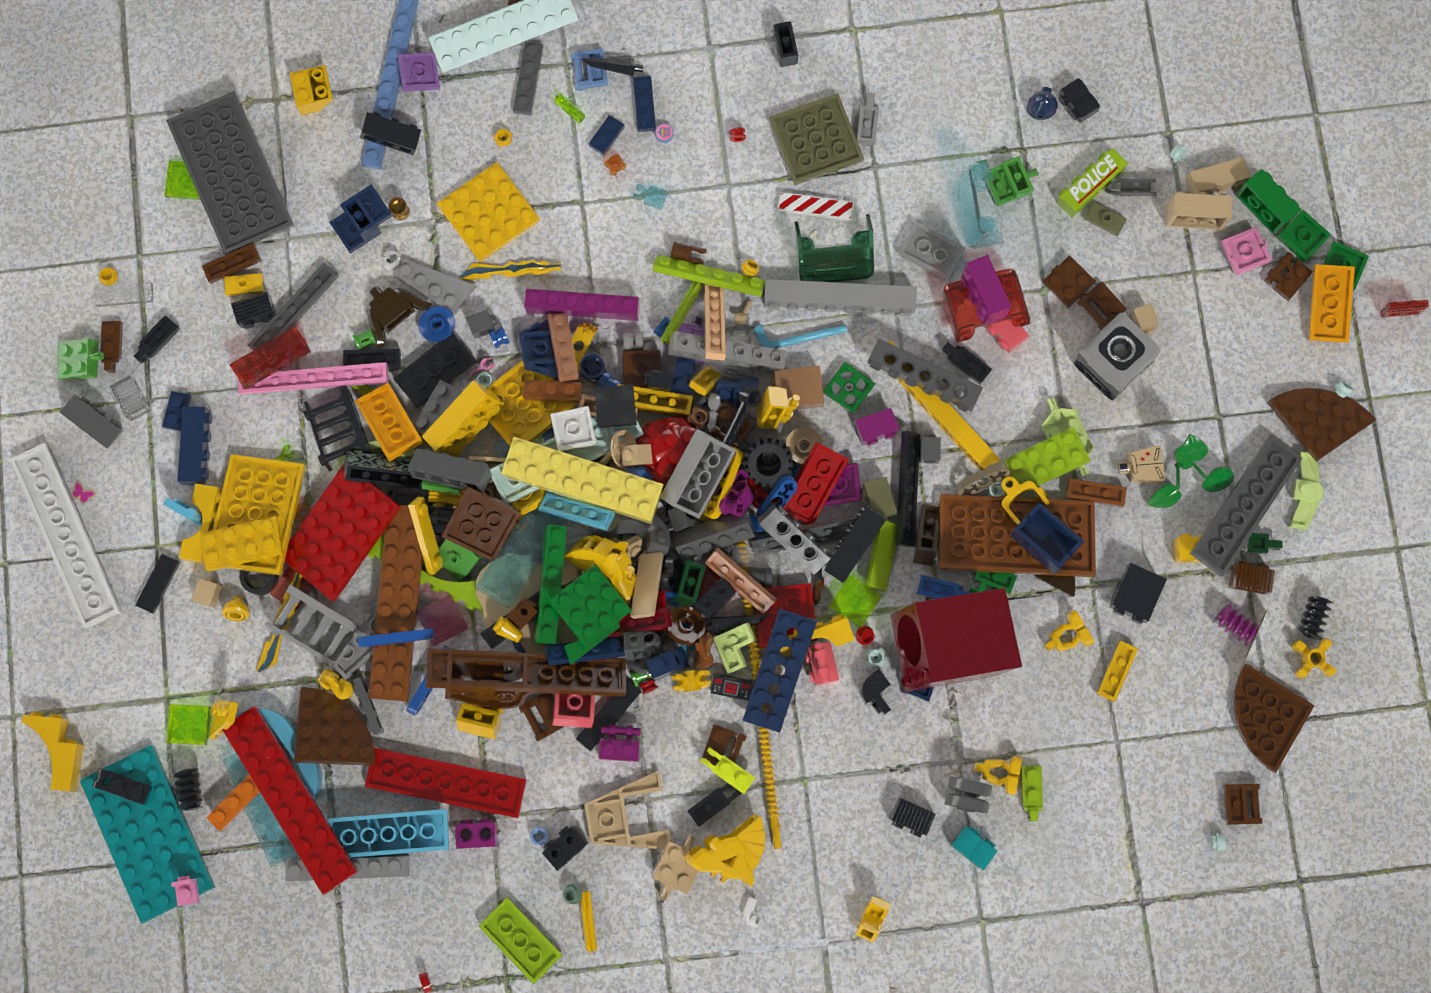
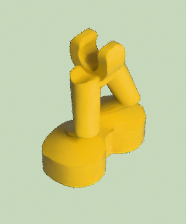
[1045,610,1095,652]
[318,669,354,700]
[974,756,1022,795]

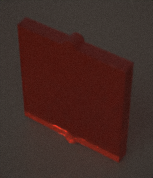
[270,566,313,611]

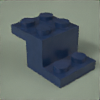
[329,184,393,254]

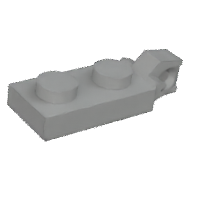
[857,93,879,145]

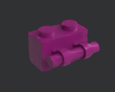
[599,724,641,762]

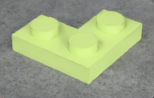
[713,623,756,674]

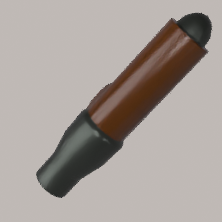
[813,568,824,605]

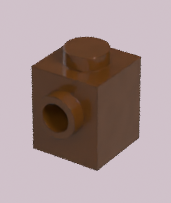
[507,598,538,631]

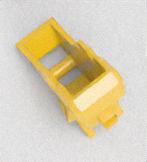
[564,535,636,606]
[686,814,765,886]

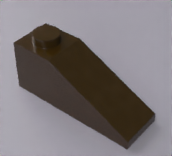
[913,504,940,566]

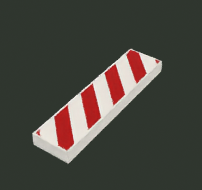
[778,192,854,221]

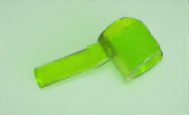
[273,445,294,460]

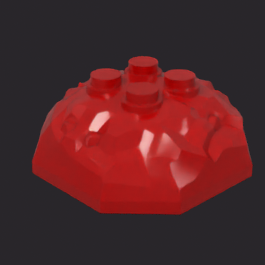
[635,417,705,492]

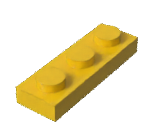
[1096,640,1138,702]

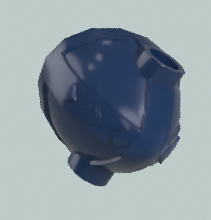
[1027,87,1058,120]

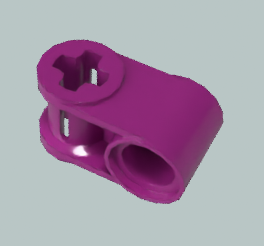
[720,480,754,517]

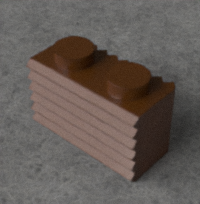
[1229,561,1275,595]

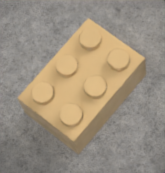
[1166,191,1232,230]

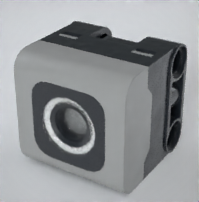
[1074,313,1161,401]

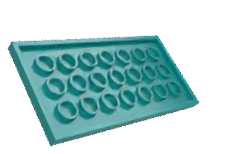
[79,745,216,924]

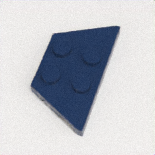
[518,317,558,379]

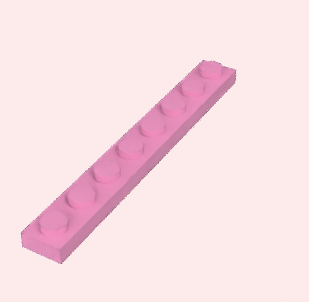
[238,362,388,395]

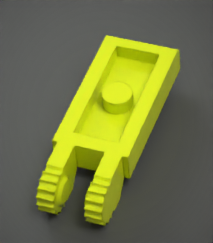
[700,747,755,794]

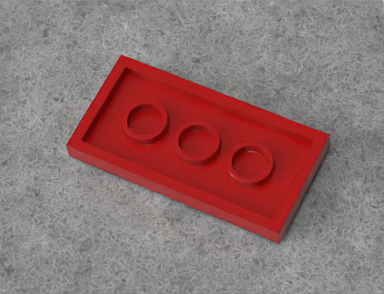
[784,442,849,524]

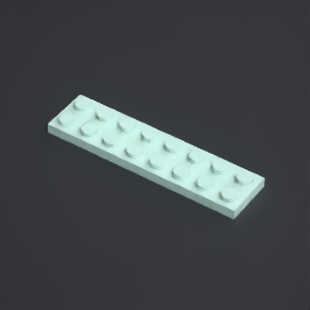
[428,0,578,73]
[490,415,644,504]

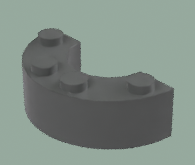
[591,513,670,561]

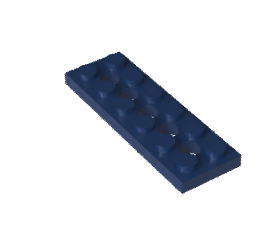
[742,608,817,733]

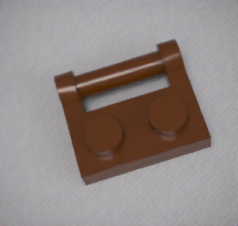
[1076,281,1127,330]
[519,693,566,742]
[702,724,747,766]
[1223,784,1263,825]

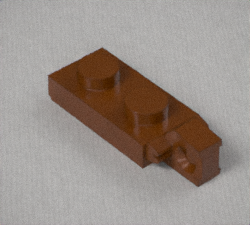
[101,321,123,373]

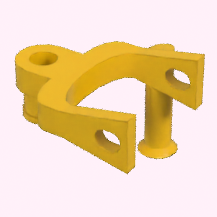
[1001,476,1050,525]

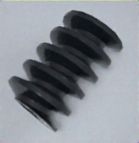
[1298,596,1333,640]
[173,768,203,811]

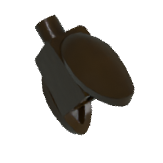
[368,286,432,348]

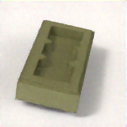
[1084,202,1127,237]

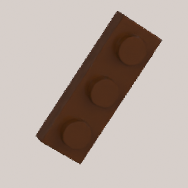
[202,243,262,284]

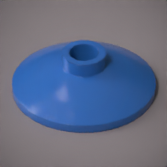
[418,306,456,342]

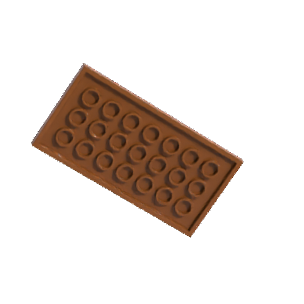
[939,494,1096,577]

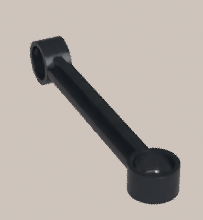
[714,386,761,492]

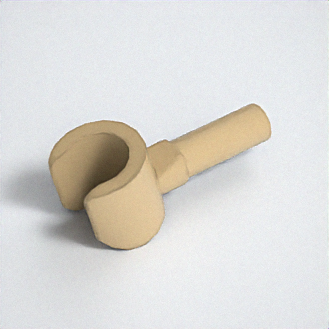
[735,300,752,324]

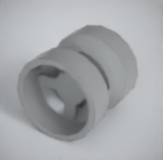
[623,332,644,351]

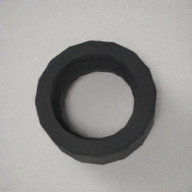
[239,570,279,596]

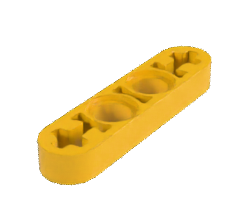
[703,447,743,519]

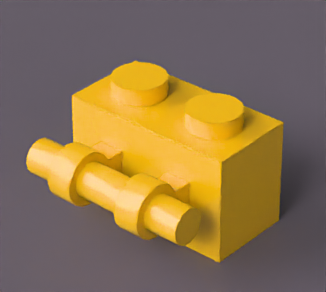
[756,386,800,429]
[456,703,505,740]

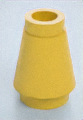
[493,616,523,643]

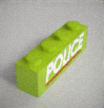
[1056,148,1128,218]

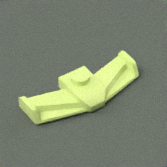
[1288,452,1324,531]

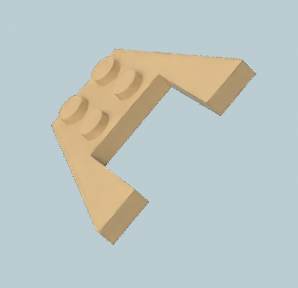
[584,771,671,849]

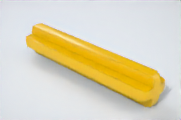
[580,891,597,952]

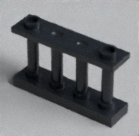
[303,385,372,472]

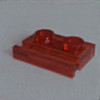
[1380,300,1429,318]

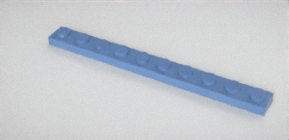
[362,0,419,170]

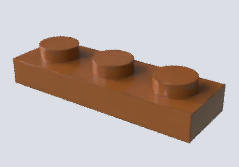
[523,380,583,403]
[1066,478,1127,508]

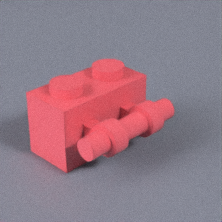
[805,642,839,686]

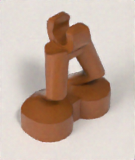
[694,631,714,670]

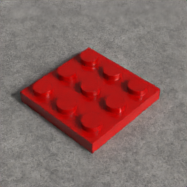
[755,583,818,648]

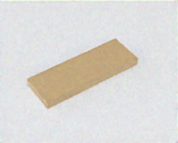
[630,552,664,619]

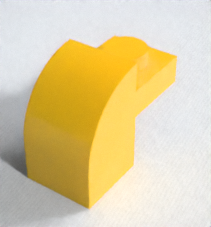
[855,896,891,943]

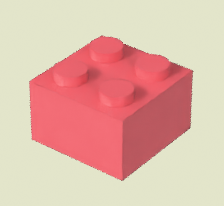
[552,693,595,728]

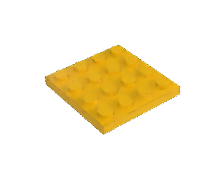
[436,162,540,263]
[488,361,577,447]

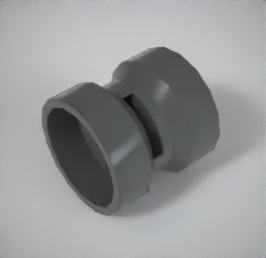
[752,569,772,588]

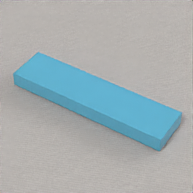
[538,492,615,531]

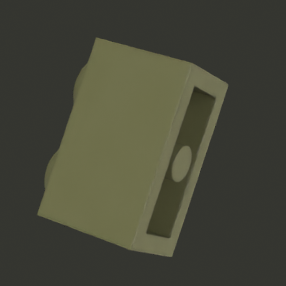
[861,477,897,518]

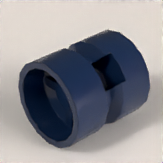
[580,354,606,384]

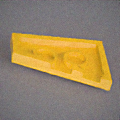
[208,700,238,740]

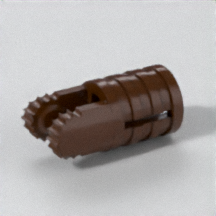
[670,241,707,265]

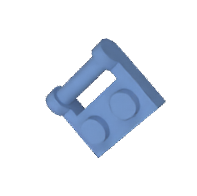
[571,49,608,91]

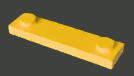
[408,497,443,575]

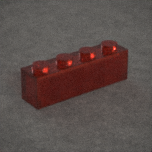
[229,327,311,390]

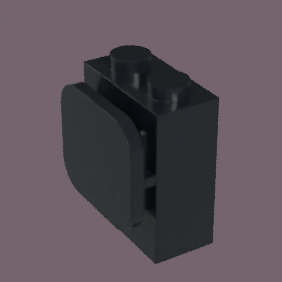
[1109,563,1167,624]

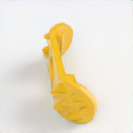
[572,323,598,372]

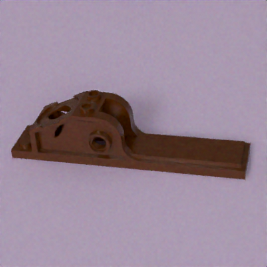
[426,648,626,709]

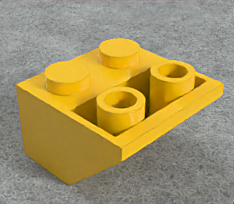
[290,65,333,115]

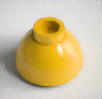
[222,596,250,622]

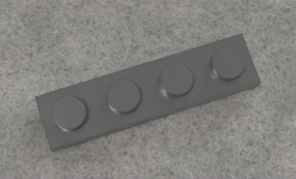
[513,42,544,116]

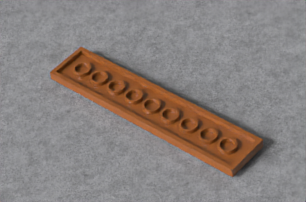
[368,505,423,702]

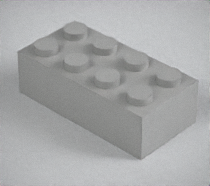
[660,429,736,519]

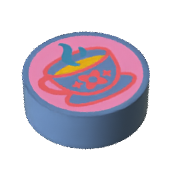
[655,123,674,143]

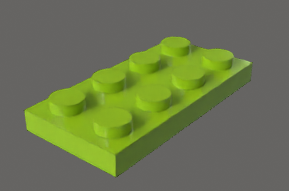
[1004,427,1091,495]
[478,897,563,985]

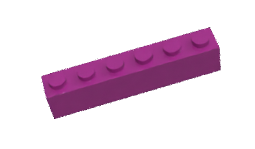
[524,289,640,321]

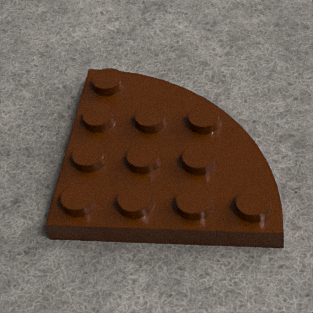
[1267,388,1377,462]
[1234,663,1315,773]
[294,687,375,766]

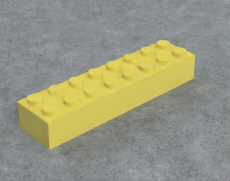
[501,437,664,524]

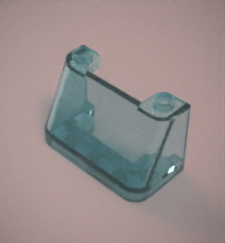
[956,159,1004,249]

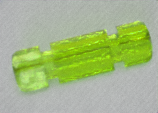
[554,94,585,123]

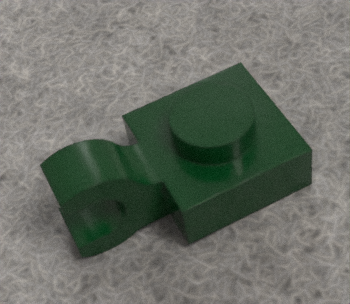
[1247,533,1283,554]

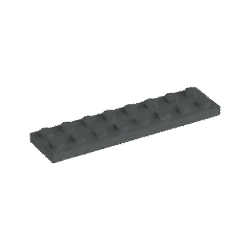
[1189,435,1302,577]

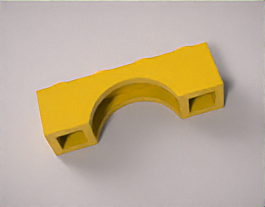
[179,483,222,564]
[780,614,855,667]

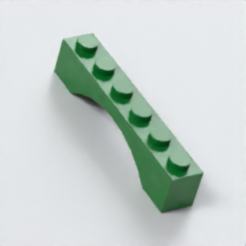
[533,524,567,645]

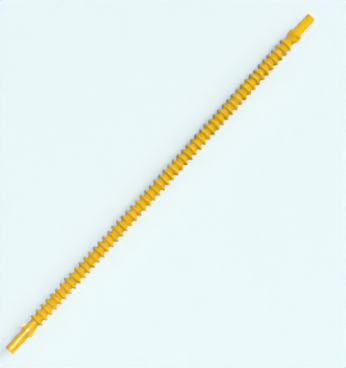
[736,540,782,849]

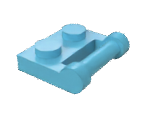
[163,498,202,525]

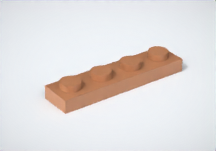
[548,313,579,382]
[705,548,777,614]

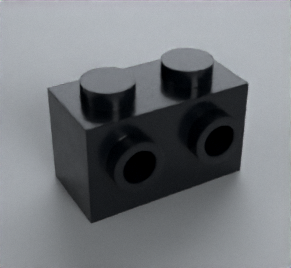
[542,826,589,871]

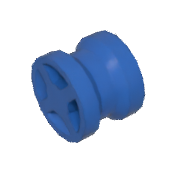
[489,326,510,349]

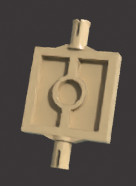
[651,835,698,900]

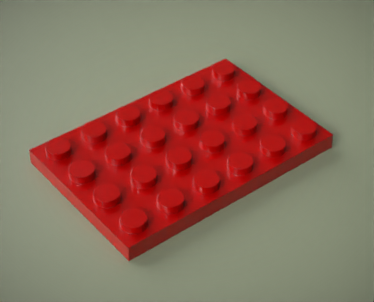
[285,464,401,601]

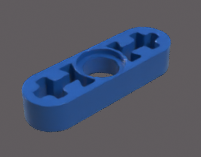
[756,475,797,518]

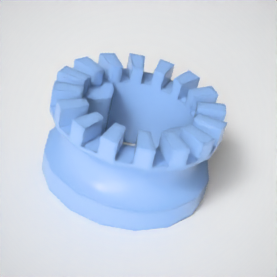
[530,827,549,845]

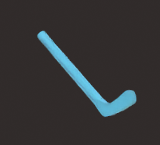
[754,325,847,349]

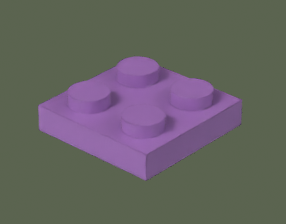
[398,53,440,92]

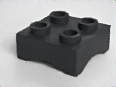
[594,384,637,428]

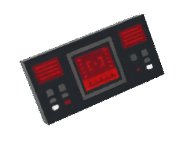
[710,673,753,701]

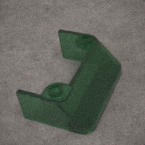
[794,214,874,282]

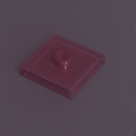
[416,594,469,646]

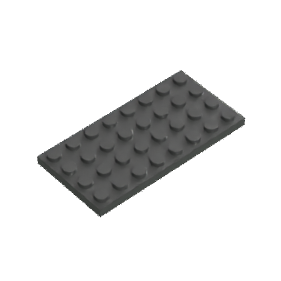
[166,91,295,255]

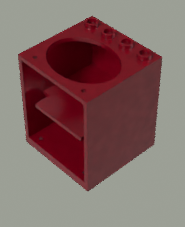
[890,588,1022,692]

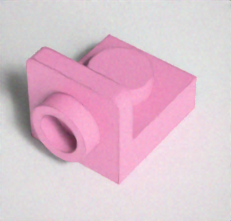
[171,876,200,906]

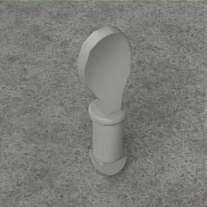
[707,393,720,432]

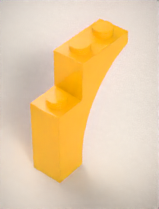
[22,712,84,792]

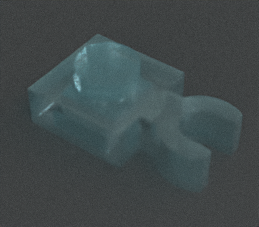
[633,184,668,210]

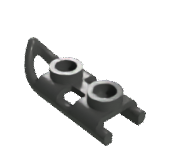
[1105,179,1157,196]

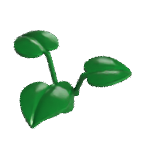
[1147,434,1234,508]

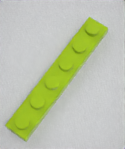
[652,255,766,297]

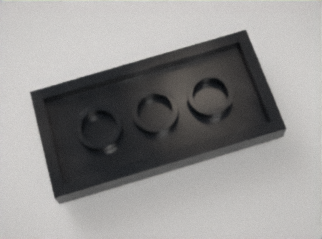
[393,332,476,408]

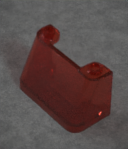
[943,268,1030,342]

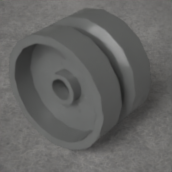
[944,777,993,813]

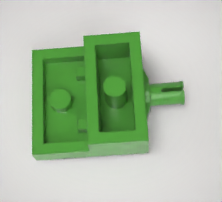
[983,156,1039,207]
[57,338,104,381]

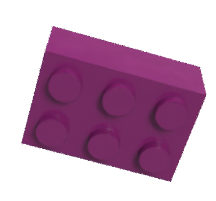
[961,255,1011,326]

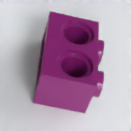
[455,819,498,849]

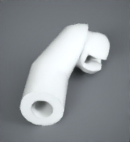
[743,897,761,927]

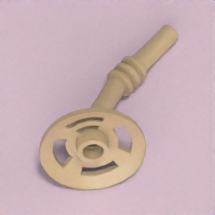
[596,430,637,469]

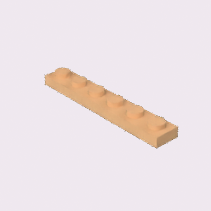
[704,284,726,360]

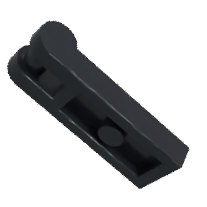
[92,768,153,805]

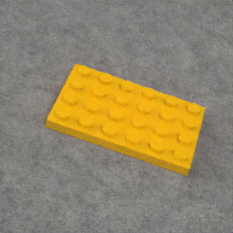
[212,454,306,575]

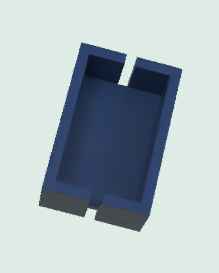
[1010,503,1084,575]

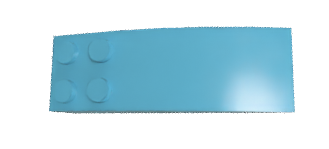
[328,809,449,857]

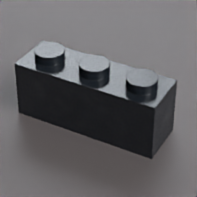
[359,112,421,155]

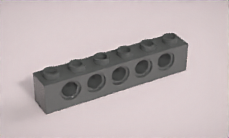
[868,339,983,412]

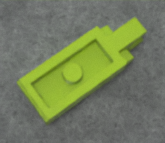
[1021,766,1043,821]

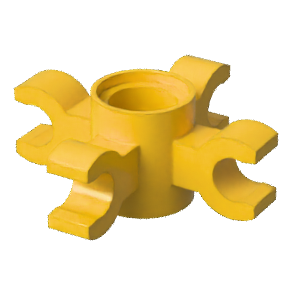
[1291,638,1337,679]
[671,670,712,692]

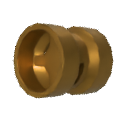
[388,197,410,221]

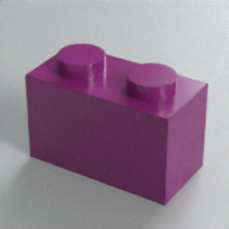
[854,408,899,446]

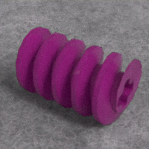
[1213,604,1258,646]

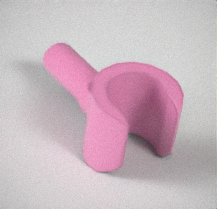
[469,358,495,376]

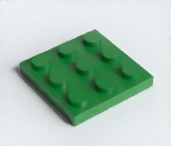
[549,564,632,648]

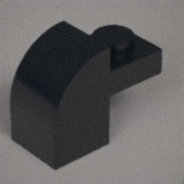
[861,669,891,715]

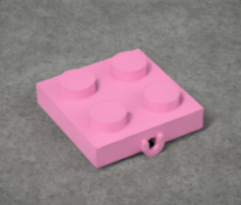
[1220,227,1272,276]

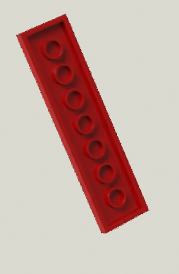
[364,748,527,818]

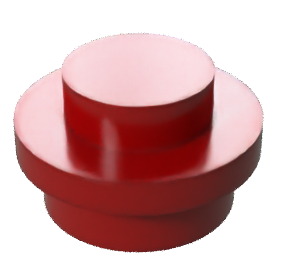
[855,626,874,645]

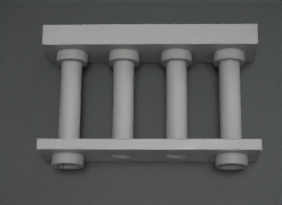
[265,585,359,667]

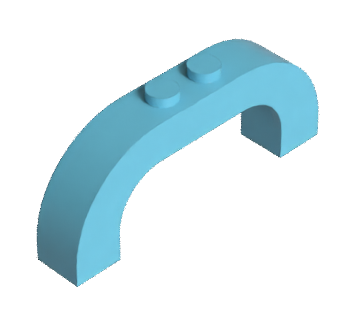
[235,708,323,802]

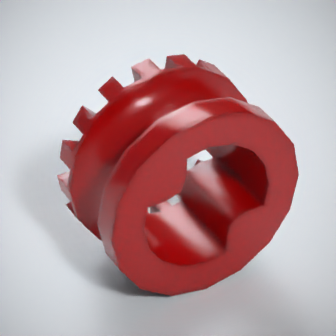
[729,127,746,142]
[639,679,659,695]

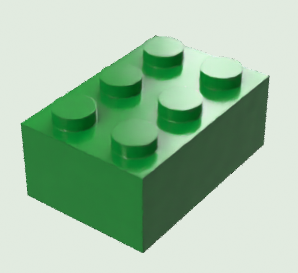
[1235,169,1301,235]

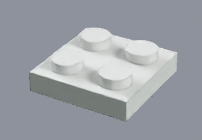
[550,406,597,452]

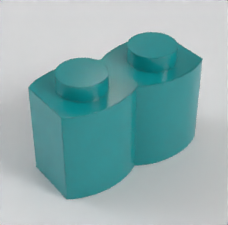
[950,825,998,871]

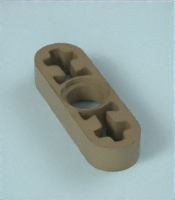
[956,461,1010,496]

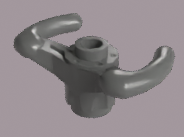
[626,630,682,675]

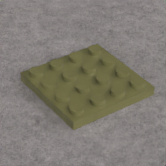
[769,93,864,185]

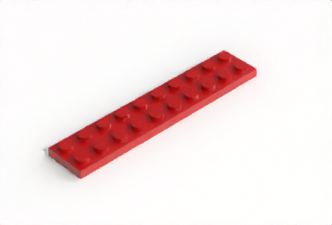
[222,706,358,895]

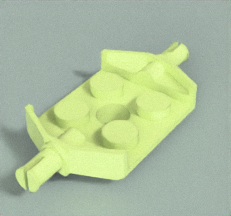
[1041,397,1095,477]

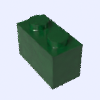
[672,560,706,607]

